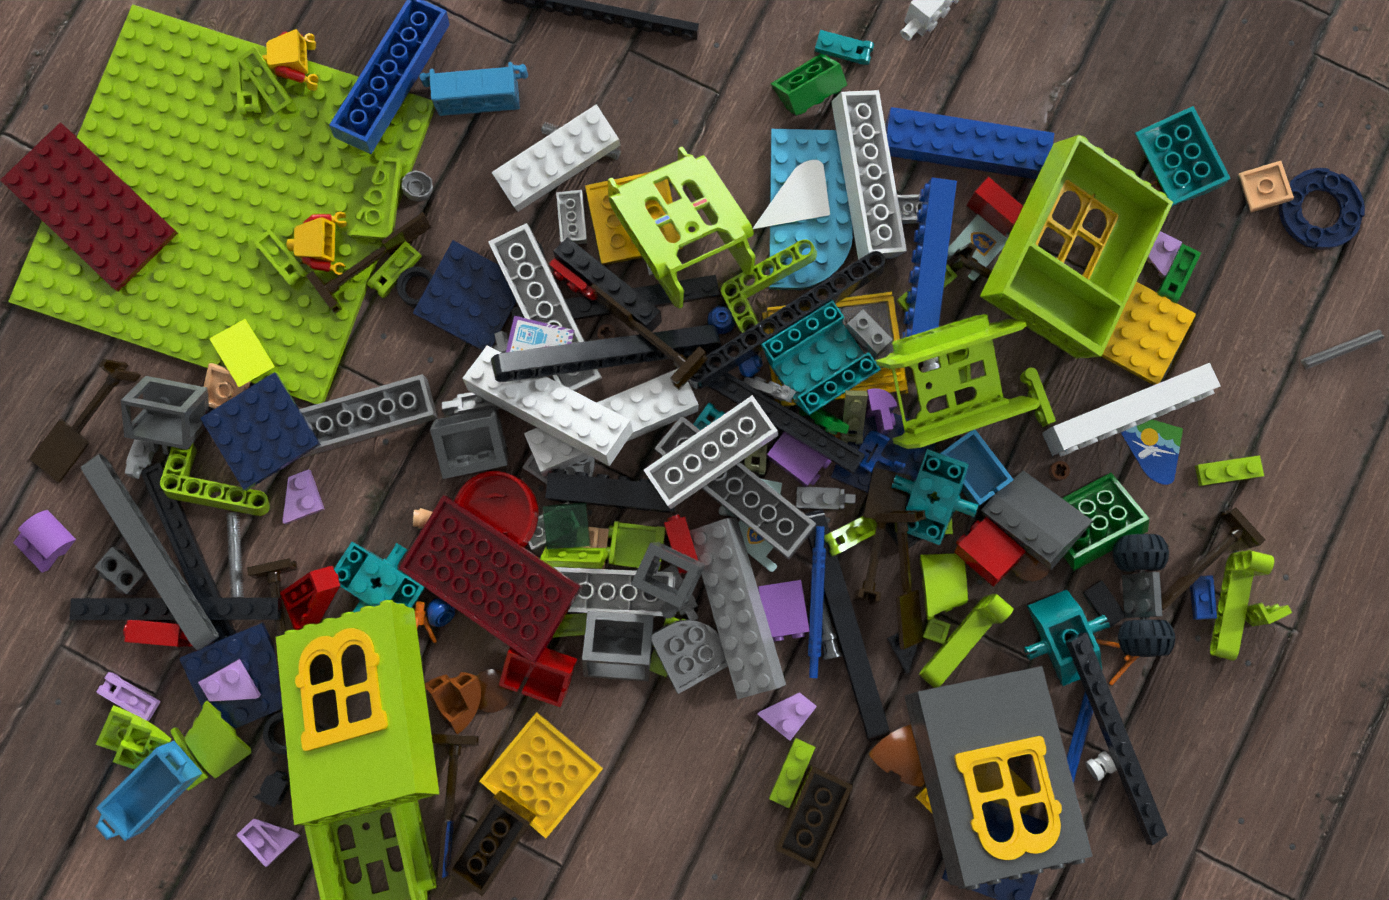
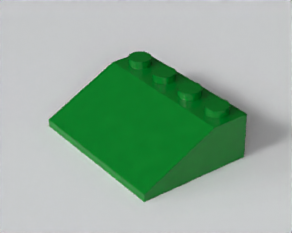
[1062,473,1150,571]

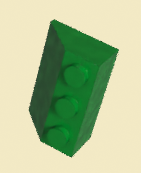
[771,53,847,116]

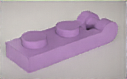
[96,672,161,721]

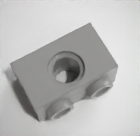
[846,309,893,359]

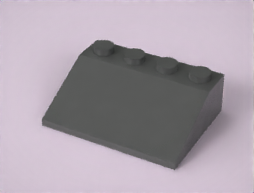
[981,470,1093,570]

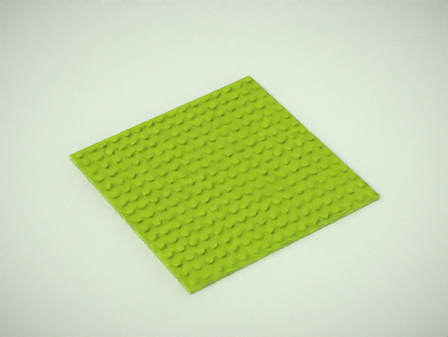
[8,4,435,405]

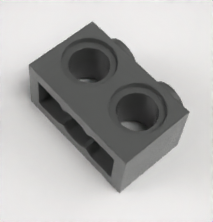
[95,547,150,595]

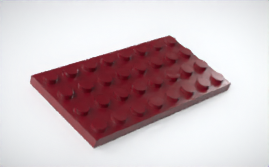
[0,122,178,292]
[398,495,583,663]

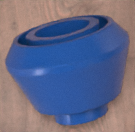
[708,306,736,334]
[738,354,763,378]
[427,599,455,627]

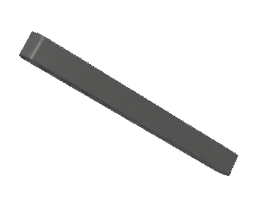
[81,453,219,651]

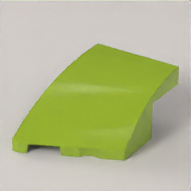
[919,554,968,620]
[185,701,251,779]
[96,705,171,769]

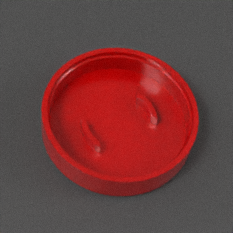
[454,471,539,547]

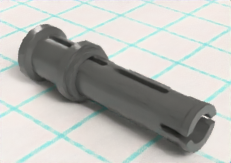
[821,593,842,660]

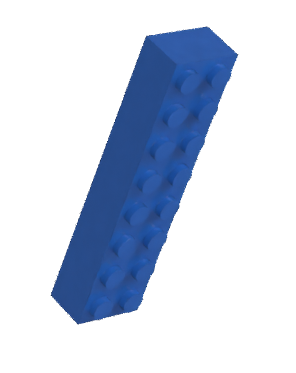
[329,0,450,154]
[886,107,1054,179]
[901,177,957,339]

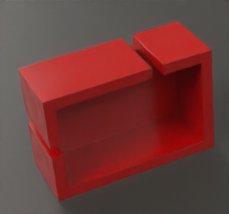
[499,647,577,707]

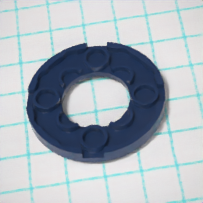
[1279,168,1365,250]

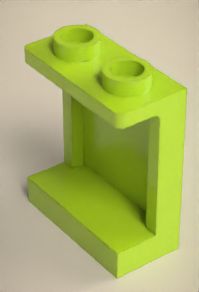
[606,521,665,571]

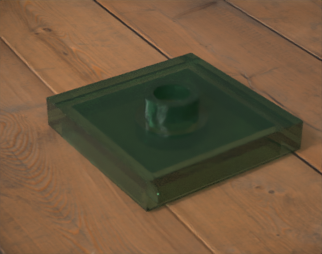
[543,503,590,549]

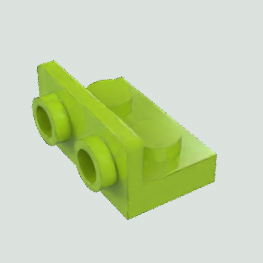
[1245,602,1292,627]

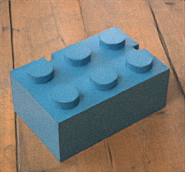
[940,429,1014,505]

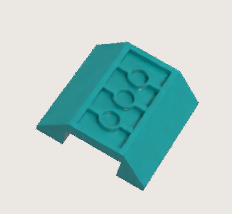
[761,300,881,415]

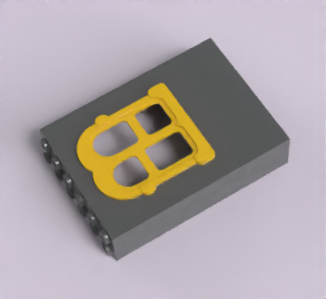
[904,666,1093,890]

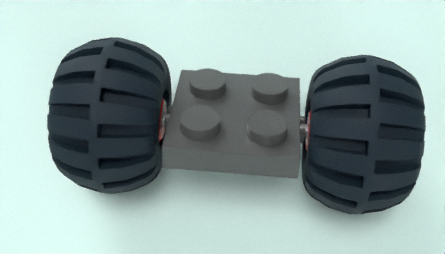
[1112,534,1175,657]

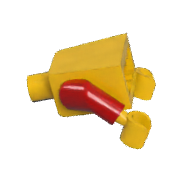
[262,29,319,91]
[286,212,347,276]

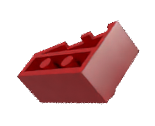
[280,565,341,630]

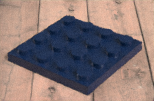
[413,240,516,351]
[200,372,321,491]
[830,412,937,509]
[179,622,283,729]
[942,801,1048,900]

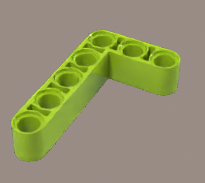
[721,239,817,333]
[160,442,270,516]
[1210,550,1274,661]
[919,594,1014,688]

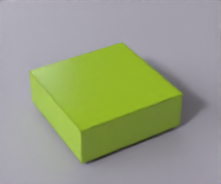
[923,618,951,645]

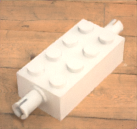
[900,0,959,41]

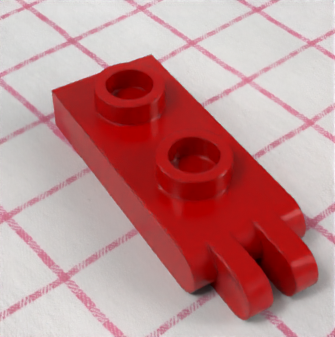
[549,258,596,301]

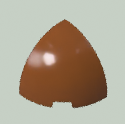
[425,672,481,735]
[869,725,925,787]

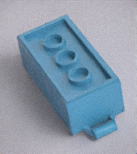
[419,62,528,116]
[95,741,203,841]

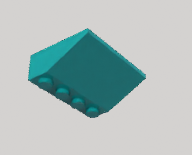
[1135,106,1231,206]

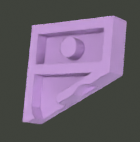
[1147,231,1182,278]
[283,469,325,524]
[198,659,261,701]
[757,692,817,741]
[237,819,301,867]

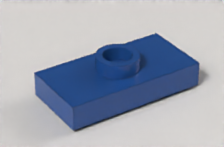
[1190,575,1217,620]

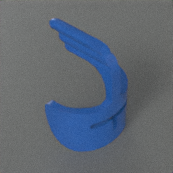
[858,431,905,472]

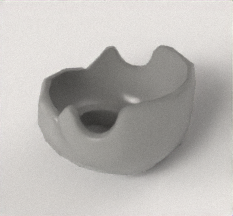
[401,170,433,202]

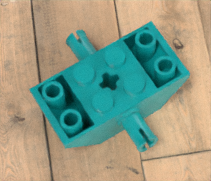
[892,449,979,545]
[334,542,425,613]
[1024,589,1110,686]

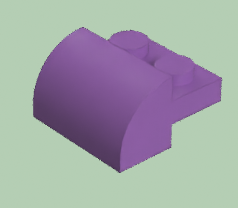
[865,388,897,436]
[13,510,76,572]

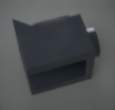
[253,770,290,807]

